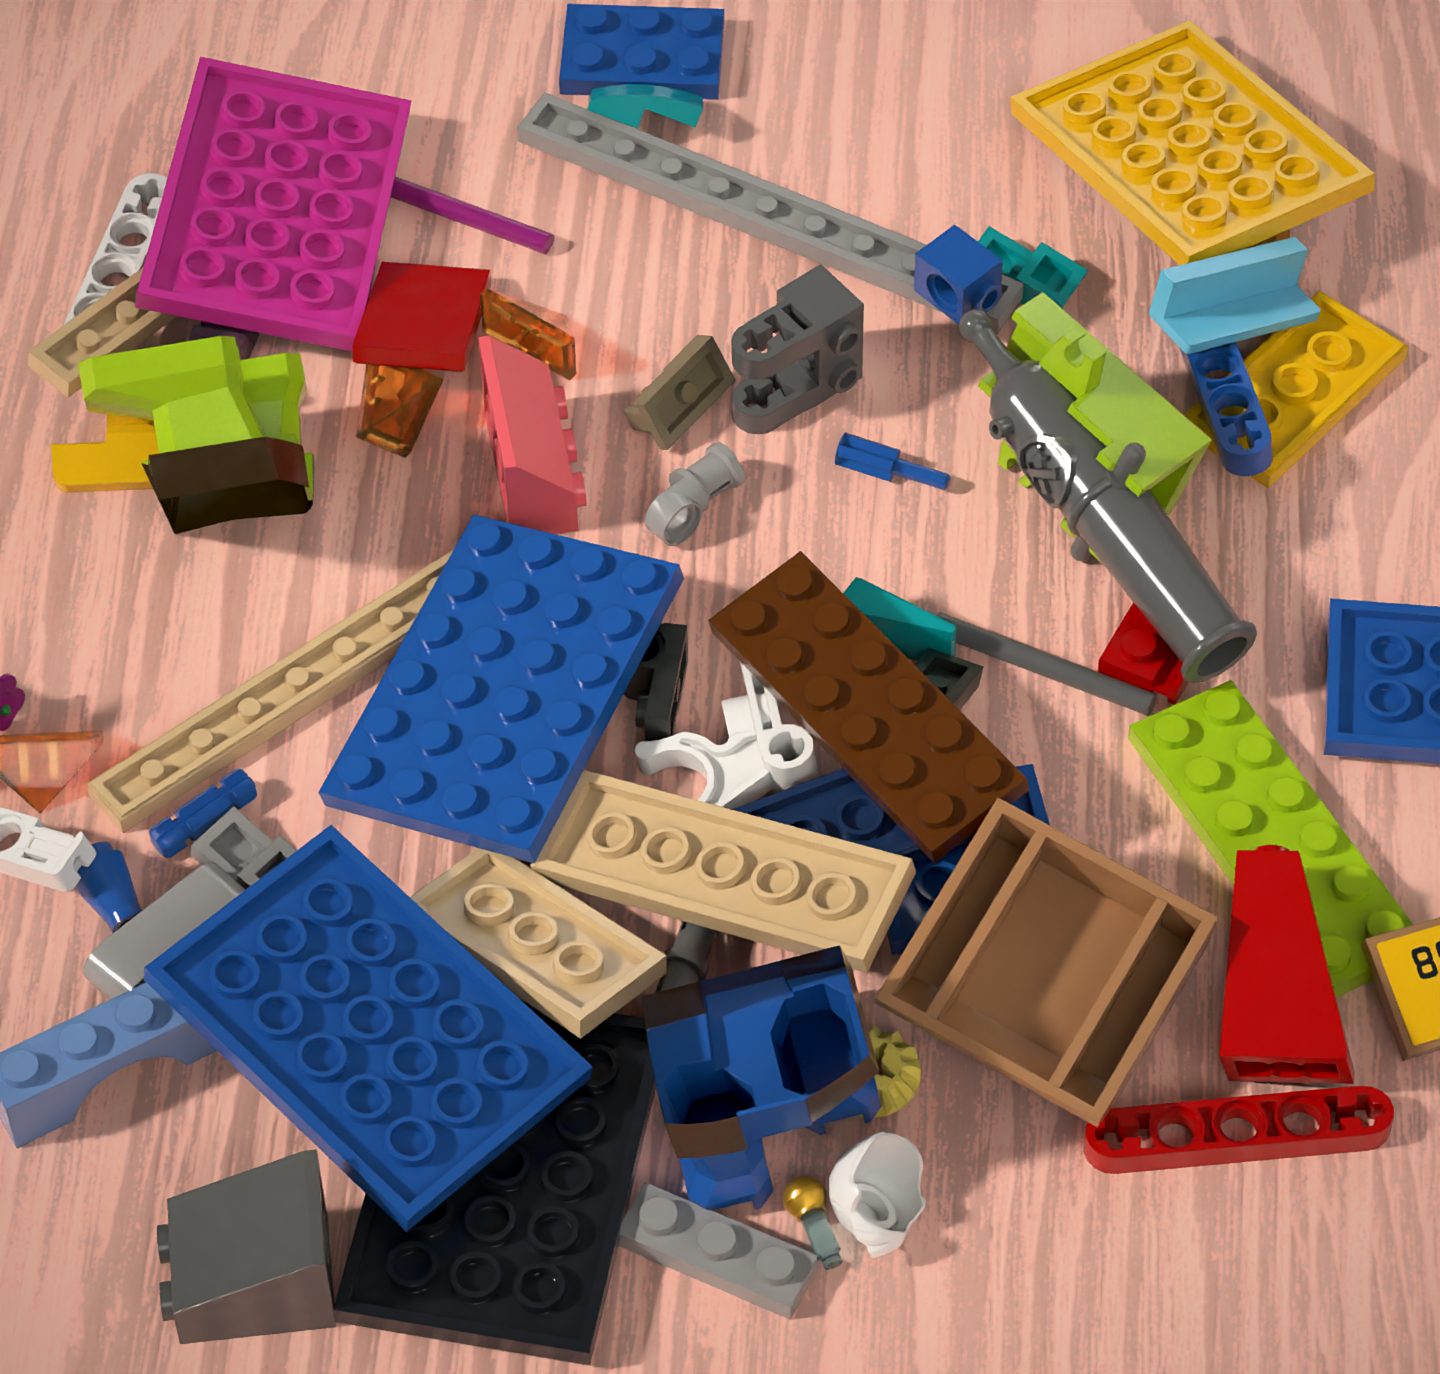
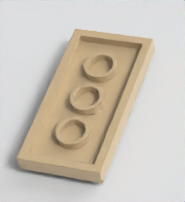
[410,848,667,1039]

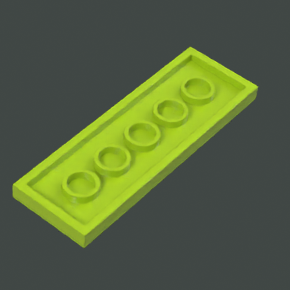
[1128,680,1413,997]

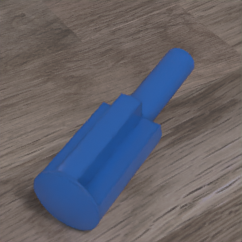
[835,432,951,490]

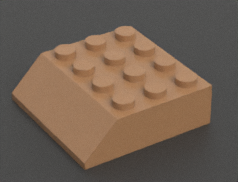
[874,798,1218,1127]

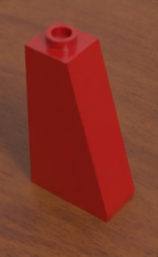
[1219,845,1355,1084]

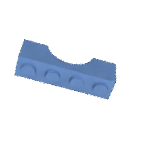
[0,983,217,1149]

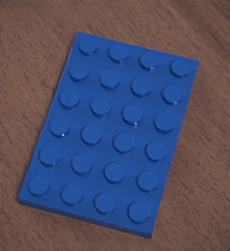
[318,515,684,863]
[144,825,593,1232]

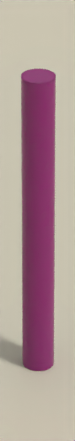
[391,177,554,255]

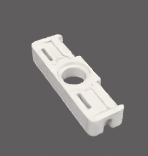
[0,807,96,892]

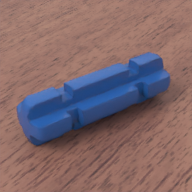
[149,769,257,858]

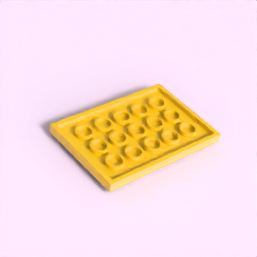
[1010,20,1375,265]

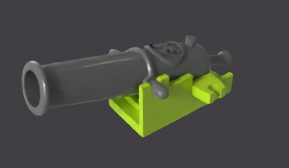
[959,292,1257,683]

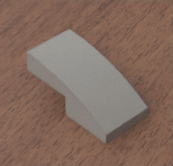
[190,806,297,889]

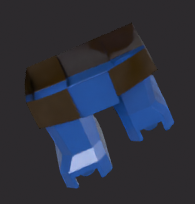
[642,945,881,1211]

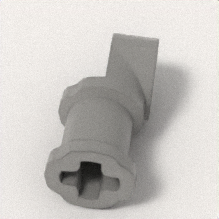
[645,442,746,546]

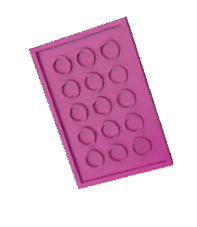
[135,56,412,352]

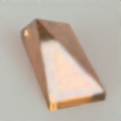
[480,288,577,381]
[356,364,444,458]
[0,731,103,813]

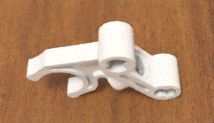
[635,662,820,810]

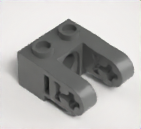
[731,264,864,434]

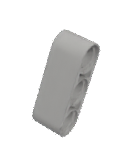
[83,862,246,1000]

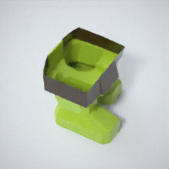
[78,336,314,534]

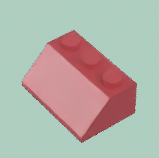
[478,335,587,534]

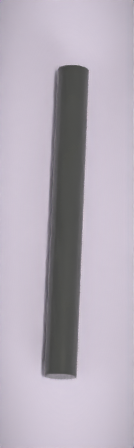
[937,612,1157,716]

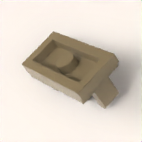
[623,335,736,450]

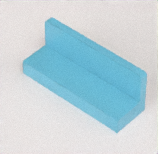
[1148,237,1321,354]

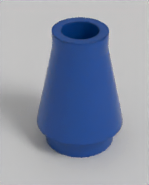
[74,842,143,933]

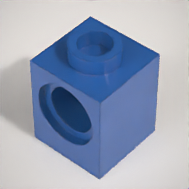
[914,224,1003,325]

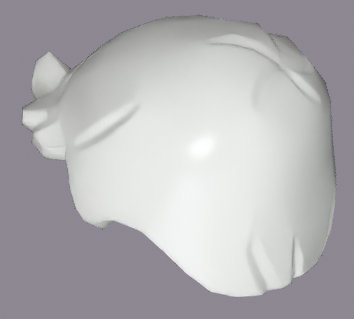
[829,1132,926,1258]

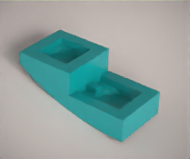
[587,84,703,129]
[978,226,1088,309]

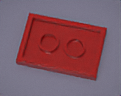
[352,261,491,372]

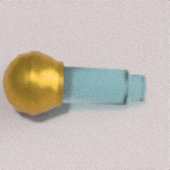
[782,1176,843,1270]

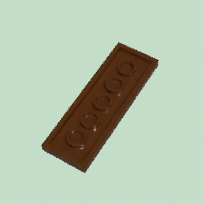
[708,551,1029,863]

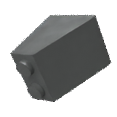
[157,1149,336,1344]

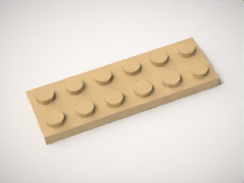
[531,770,916,973]

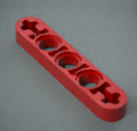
[1083,1086,1394,1174]

